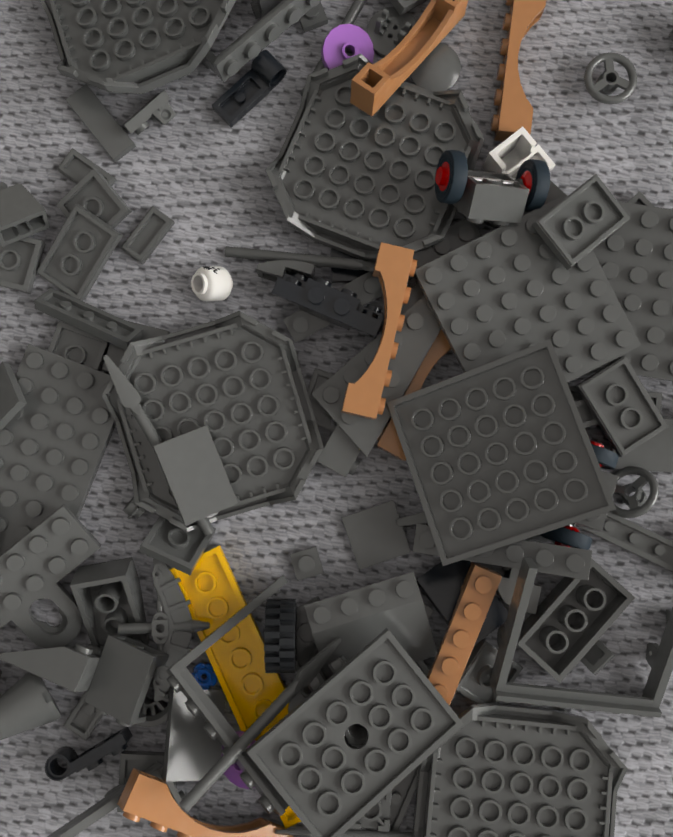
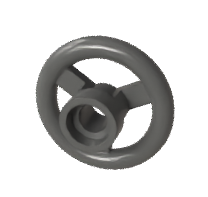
[584,52,637,104]
[611,466,659,518]

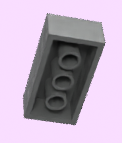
[517,558,635,683]

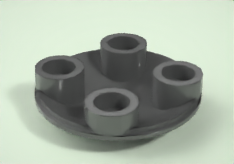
[410,43,461,92]

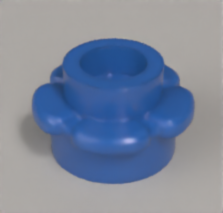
[191,663,218,690]

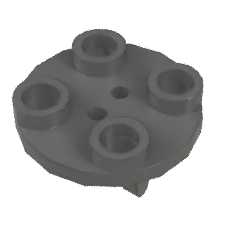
[367,7,416,57]

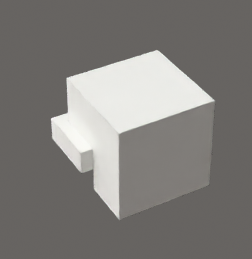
[482,127,555,179]

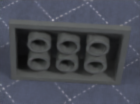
[304,572,437,679]

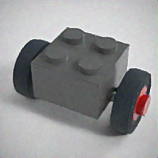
[435,150,550,226]
[540,441,619,550]

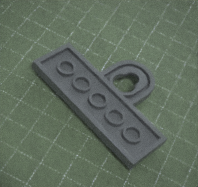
[0,504,101,648]

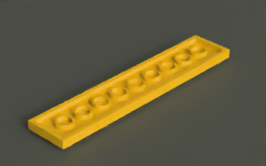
[170,546,301,829]

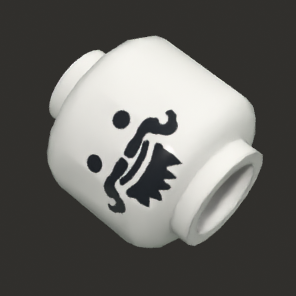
[191,266,233,302]

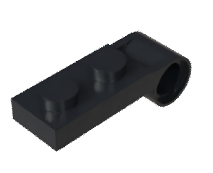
[212,50,287,128]
[45,727,133,781]

